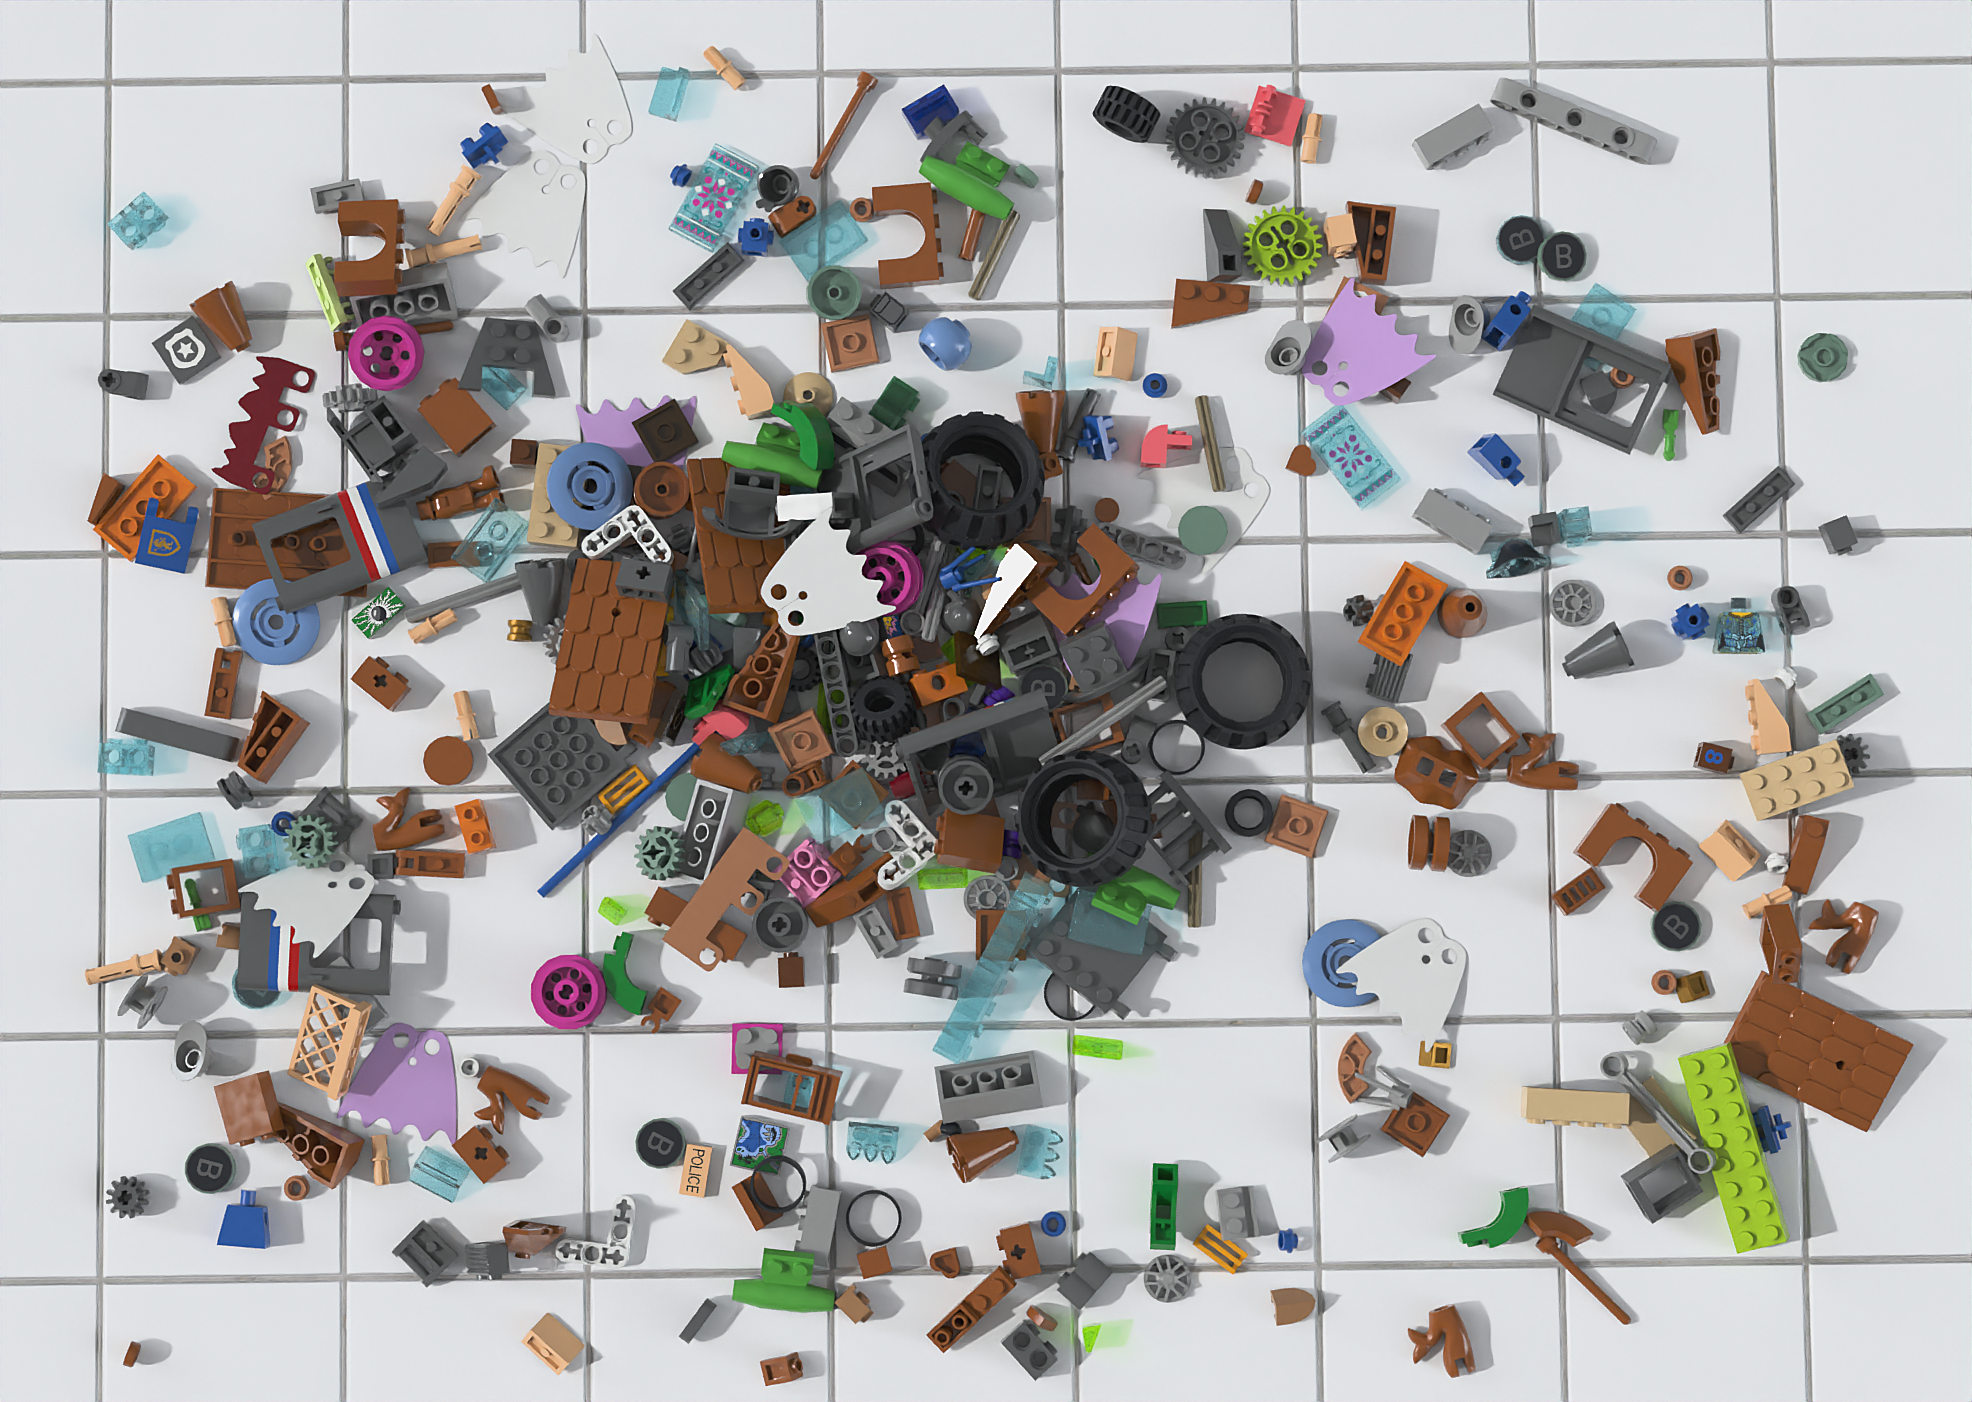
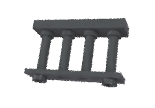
[1147,770,1232,886]

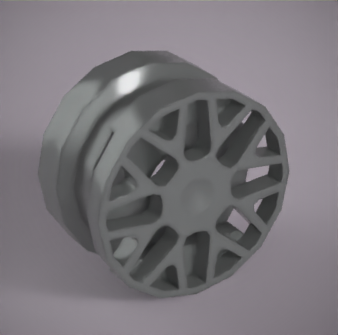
[217,770,254,810]

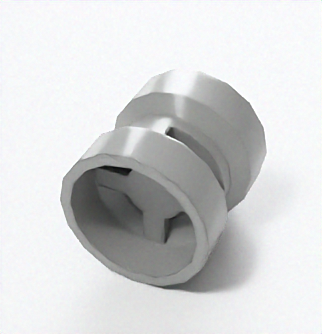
[1622,1010,1657,1045]

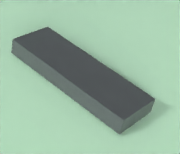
[673,242,745,311]
[1722,466,1795,534]

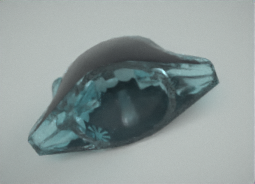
[1486,538,1551,579]

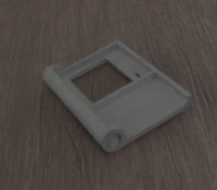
[1493,304,1674,455]

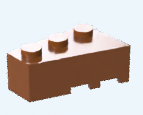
[1345,201,1396,286]
[237,690,310,784]

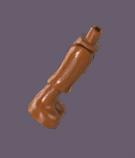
[416,465,506,521]

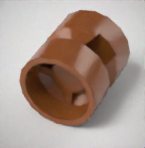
[880,634,920,677]

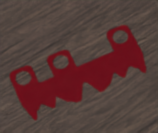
[211,356,315,495]

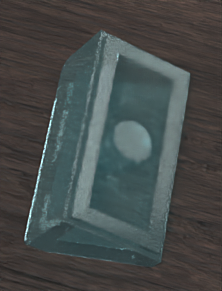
[481,367,527,410]
[720,731,770,756]

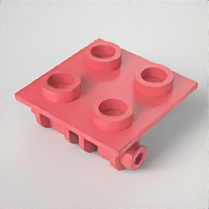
[1244,85,1306,147]

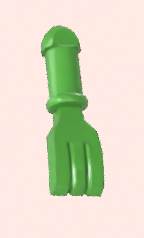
[1662,409,1679,461]
[184,878,212,932]

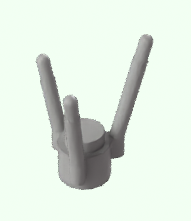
[684,526,704,585]
[1354,1066,1413,1111]

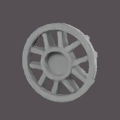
[1549,580,1596,627]
[1447,830,1492,877]
[963,875,1010,919]
[1144,1255,1191,1303]

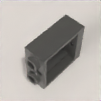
[1621,1144,1703,1224]

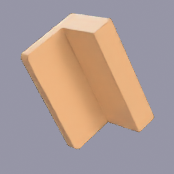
[1093,327,1138,381]
[1699,820,1761,881]
[521,1313,584,1376]

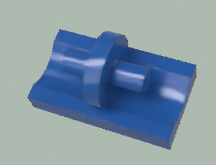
[460,123,508,169]
[1078,415,1119,461]
[1752,1105,1792,1154]

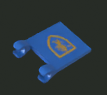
[135,497,199,574]

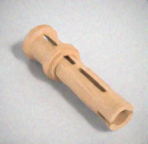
[426,164,482,237]
[405,234,482,269]
[85,949,164,985]

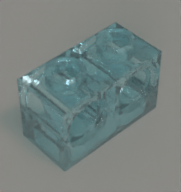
[107,191,169,250]
[1557,506,1593,548]
[97,738,155,776]
[236,824,280,879]

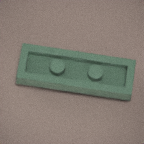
[1806,673,1884,735]

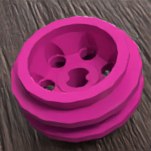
[348,315,425,391]
[855,541,924,616]
[531,955,607,1029]

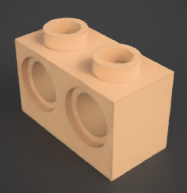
[1322,213,1357,259]

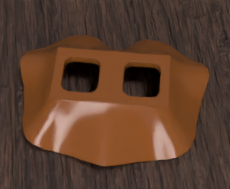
[1394,736,1479,810]

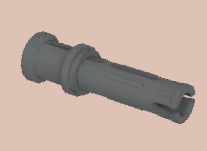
[1055,388,1101,463]
[1321,700,1376,774]

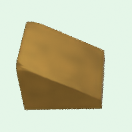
[1676,970,1710,1003]
[1418,1041,1452,1069]

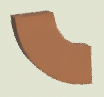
[253,435,293,500]
[1337,1033,1372,1104]

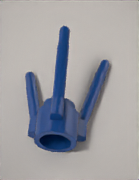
[939,547,1000,592]

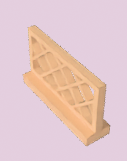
[287,984,372,1101]

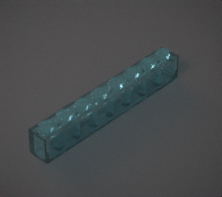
[932,871,1055,1065]

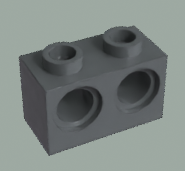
[1001,1320,1058,1381]

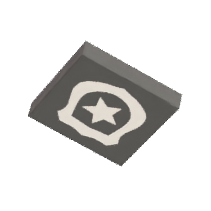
[152,316,221,385]

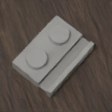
[1215,1186,1259,1241]

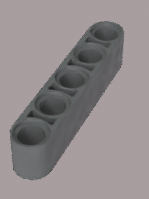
[115,707,239,763]

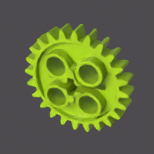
[1242,205,1323,287]

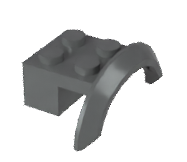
[327,396,418,485]
[702,467,802,540]
[1059,620,1151,704]

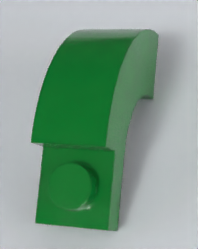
[771,400,834,470]
[603,932,649,1016]
[1149,1163,1178,1251]
[1458,1186,1529,1248]

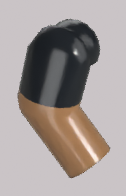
[923,1120,962,1142]

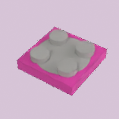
[731,1023,783,1075]

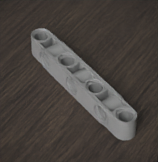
[1490,77,1658,165]

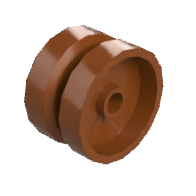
[633,461,690,520]
[1407,815,1451,872]

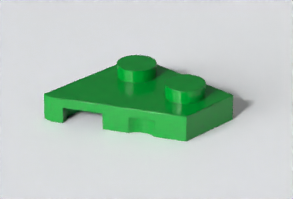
[684,664,735,721]

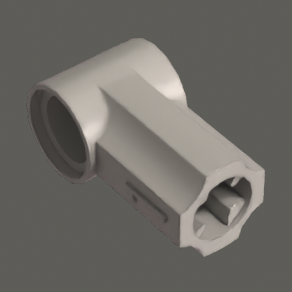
[524,294,569,343]

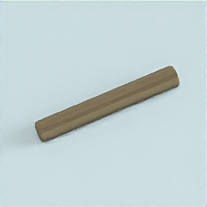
[968,210,1020,301]
[1195,395,1226,492]
[1188,832,1203,928]

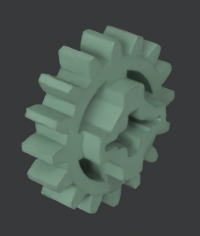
[283,814,338,869]
[634,826,686,881]

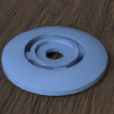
[547,442,633,530]
[232,579,320,665]
[1302,919,1381,1007]

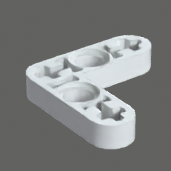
[582,505,674,565]
[877,800,937,890]
[555,1195,636,1269]

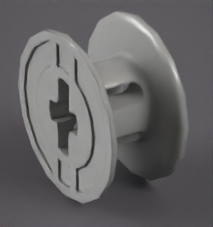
[117,974,168,1029]
[1315,1114,1371,1163]

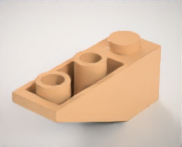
[723,344,774,420]
[1745,679,1792,755]

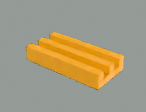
[596,764,651,815]
[1192,1224,1248,1274]

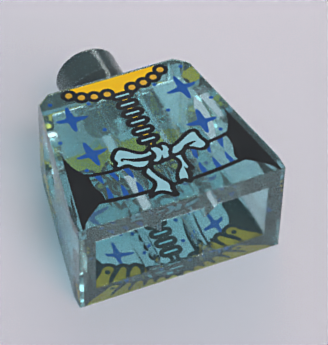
[1713,598,1765,654]

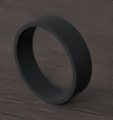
[1149,720,1205,775]
[1044,973,1095,1021]
[750,1155,806,1213]
[846,1190,902,1247]

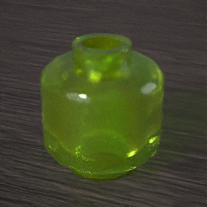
[746,800,784,837]

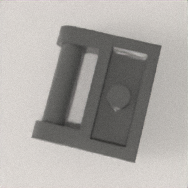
[295,786,363,851]
[392,1220,459,1288]

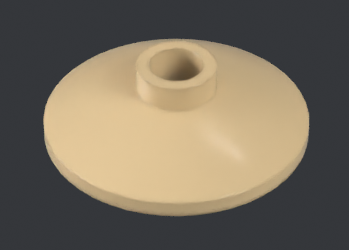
[784,372,833,416]
[1358,707,1408,757]

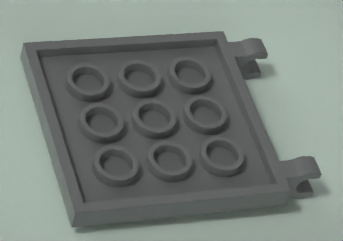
[487,702,638,831]
[1027,886,1178,1020]

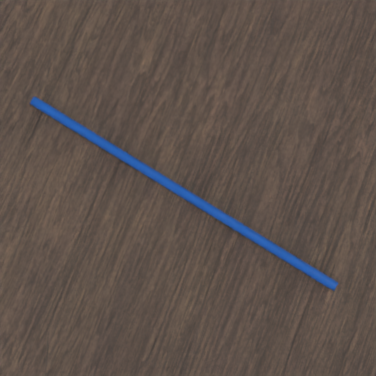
[537,634,815,898]

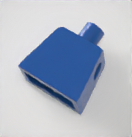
[1481,291,1532,351]
[1467,433,1525,486]
[217,1190,270,1249]

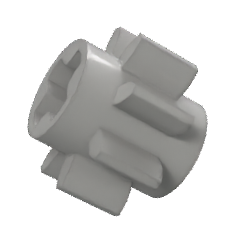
[581,804,613,836]

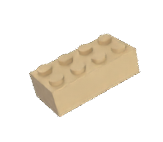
[527,443,591,550]
[1739,739,1855,821]
[1521,1086,1630,1129]

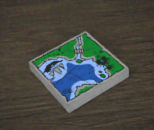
[730,1116,790,1177]

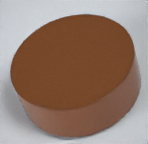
[1245,179,1263,205]
[1094,498,1119,523]
[123,1341,141,1368]

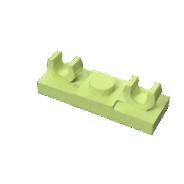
[306,253,355,332]

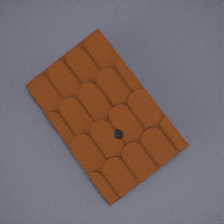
[686,458,807,614]
[205,488,367,598]
[549,558,676,725]
[1723,970,1914,1132]

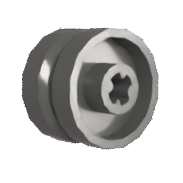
[938,754,994,815]
[752,897,809,953]
[903,957,963,1000]

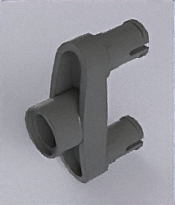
[919,110,988,163]

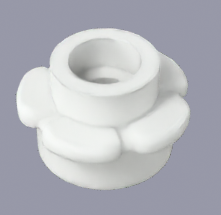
[976,634,1000,656]
[1774,667,1797,689]
[1765,853,1790,875]
[457,1055,482,1079]

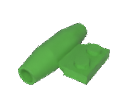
[919,142,1015,221]
[721,422,823,489]
[1086,852,1181,925]
[732,1248,835,1313]

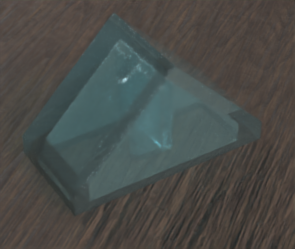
[783,1072,815,1108]

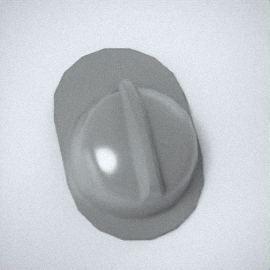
[1448,295,1490,354]
[1265,320,1312,375]
[171,1021,212,1081]

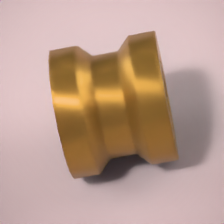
[507,620,533,642]

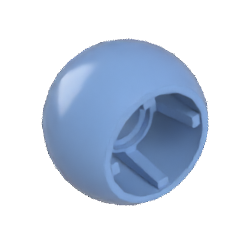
[918,317,972,371]

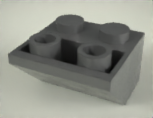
[994,610,1058,675]

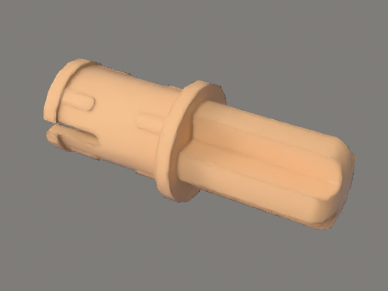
[703,46,746,91]
[1300,113,1323,164]
[211,597,236,647]
[408,608,457,644]
[453,690,480,741]
[1742,886,1793,920]
[370,1135,391,1186]

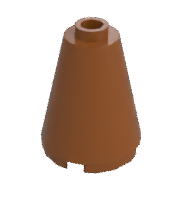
[189,281,253,353]
[1016,390,1065,455]
[1437,589,1487,638]
[690,733,763,794]
[946,1127,1019,1184]

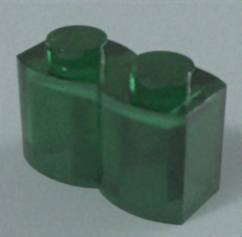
[869,376,921,431]

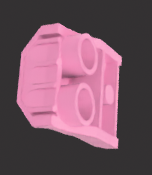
[771,837,842,910]

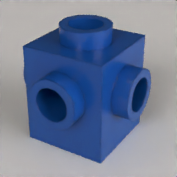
[738,218,774,257]
[1670,603,1710,640]

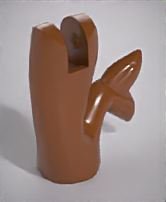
[1507,732,1579,791]
[372,787,445,851]
[1809,899,1879,975]
[474,1065,551,1135]
[1408,1304,1476,1378]

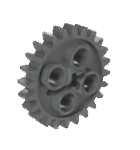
[1165,97,1245,179]

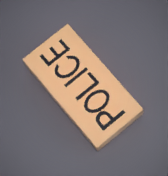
[679,1143,713,1198]

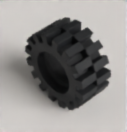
[788,646,822,692]

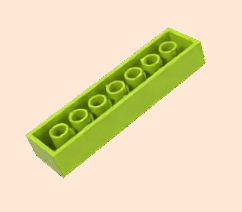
[1678,1042,1790,1254]

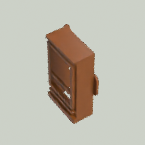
[741,1050,843,1125]

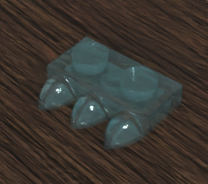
[846,1121,899,1164]
[1016,1124,1063,1179]

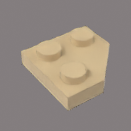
[662,319,729,375]

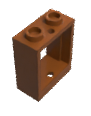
[1440,691,1521,771]
[1050,692,1125,751]
[166,858,241,920]
[1759,904,1802,984]

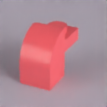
[1140,424,1192,468]
[692,700,750,746]

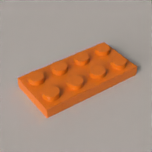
[92,454,197,562]
[1358,561,1448,666]

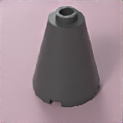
[515,558,565,626]
[1562,621,1635,679]

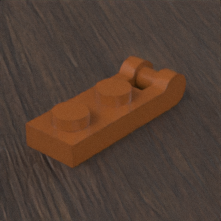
[204,647,243,720]
[394,850,466,879]

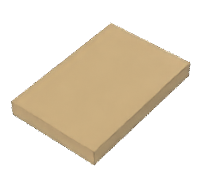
[1625,1076,1698,1157]

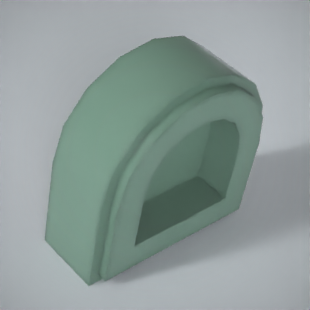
[1014,164,1039,189]

